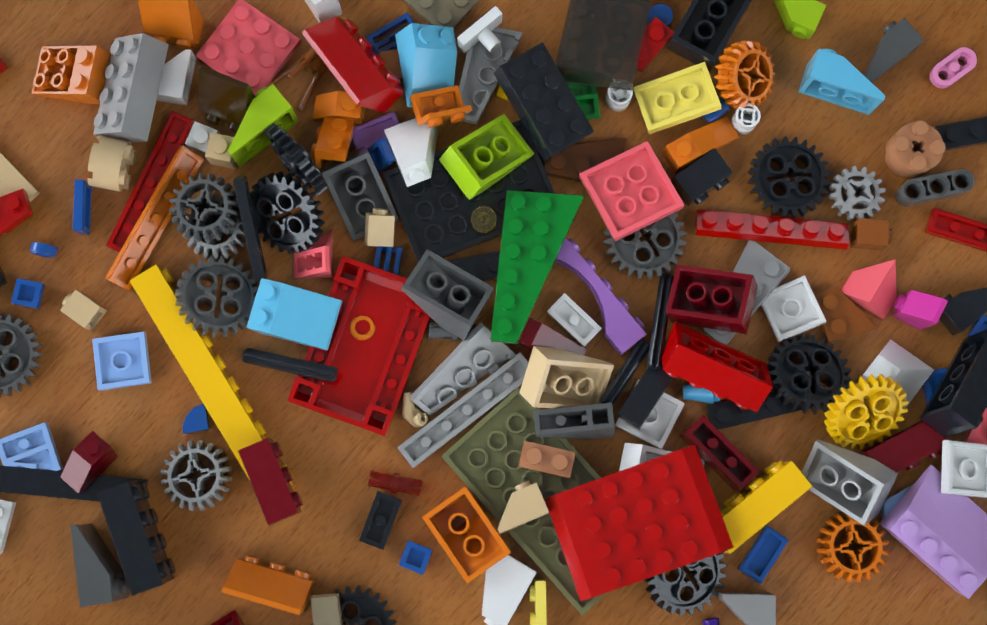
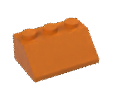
[221,555,316,615]

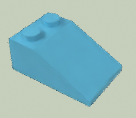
[395,23,457,107]
[798,49,885,115]
[246,278,342,351]

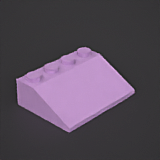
[880,465,987,599]

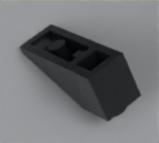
[939,287,987,335]

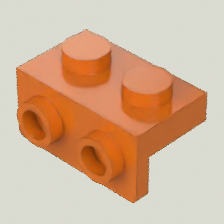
[410,85,472,128]
[311,117,354,169]

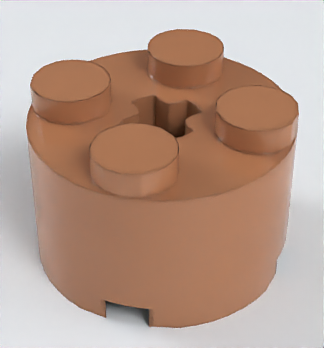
[885,121,946,178]

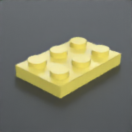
[633,62,722,135]

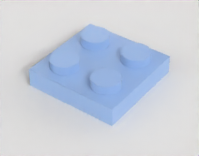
[92,332,152,391]

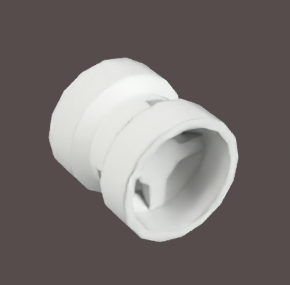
[606,80,633,111]
[731,103,761,134]

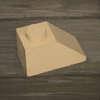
[498,480,549,534]

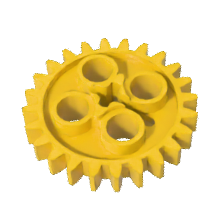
[824,374,909,449]

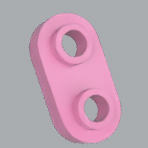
[929,47,977,89]

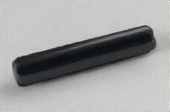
[600,339,650,406]

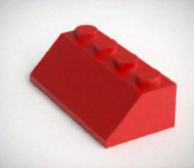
[302,16,405,113]
[662,322,773,412]

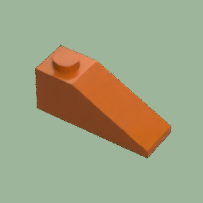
[662,116,740,174]

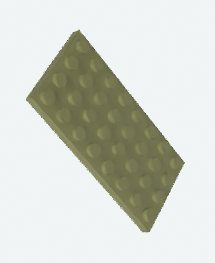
[441,387,606,616]

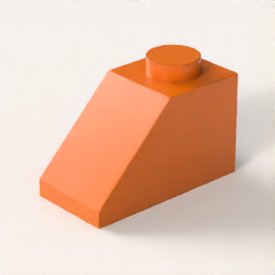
[313,91,365,126]

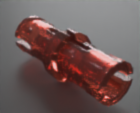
[368,470,423,496]

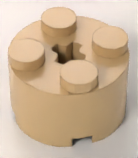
[87,135,136,192]

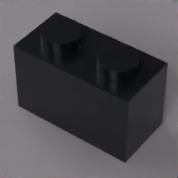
[671,148,733,206]

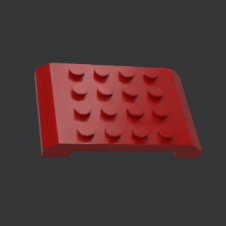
[287,256,431,437]
[545,445,734,601]

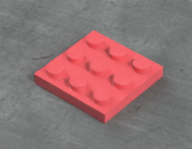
[196,0,301,95]
[579,141,684,241]

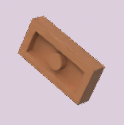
[518,441,576,479]

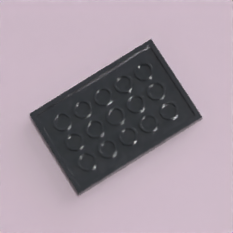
[383,120,555,262]

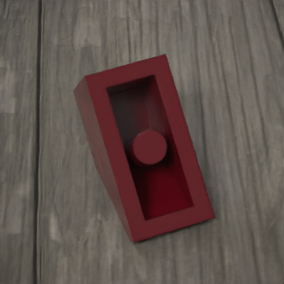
[60,431,118,495]

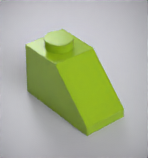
[774,0,826,40]

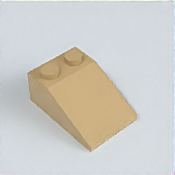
[519,346,614,408]

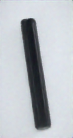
[646,273,674,370]
[242,348,338,382]

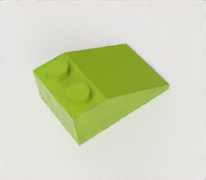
[228,84,299,168]
[439,114,534,200]

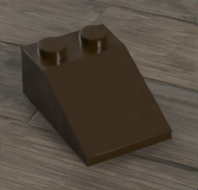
[198,65,255,133]

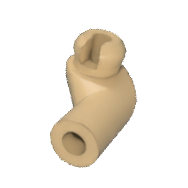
[402,393,428,428]

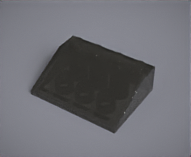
[555,0,651,91]

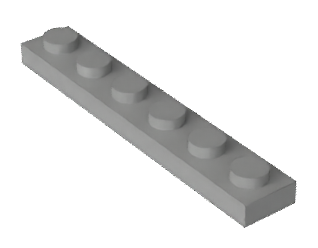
[397,352,528,469]

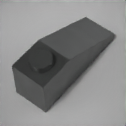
[863,18,924,83]
[533,403,615,440]

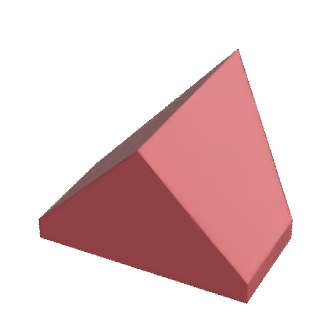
[293,229,334,279]
[841,259,897,320]

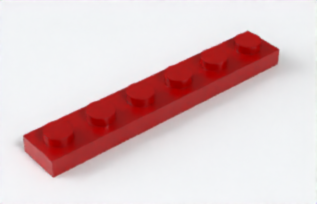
[695,209,850,250]

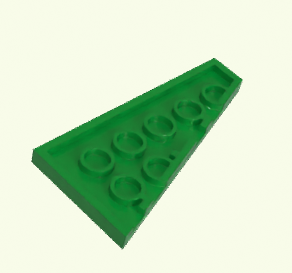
[491,190,584,344]

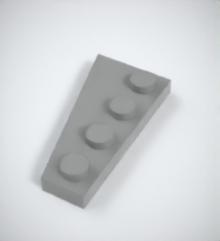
[459,22,523,125]
[703,240,790,345]
[410,322,516,415]

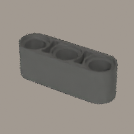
[895,169,975,207]

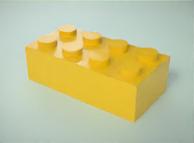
[720,460,812,554]

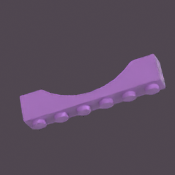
[555,237,646,356]

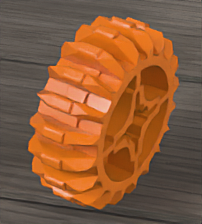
[714,40,777,109]
[816,513,889,583]

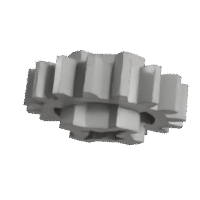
[828,166,885,221]

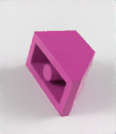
[892,290,948,330]

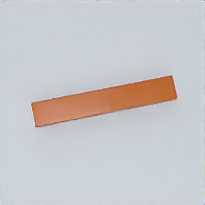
[105,146,204,291]

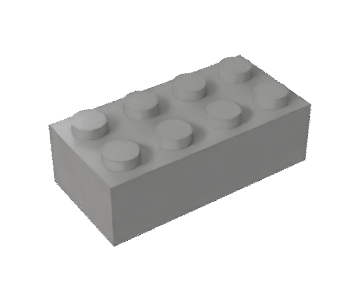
[93,33,169,143]

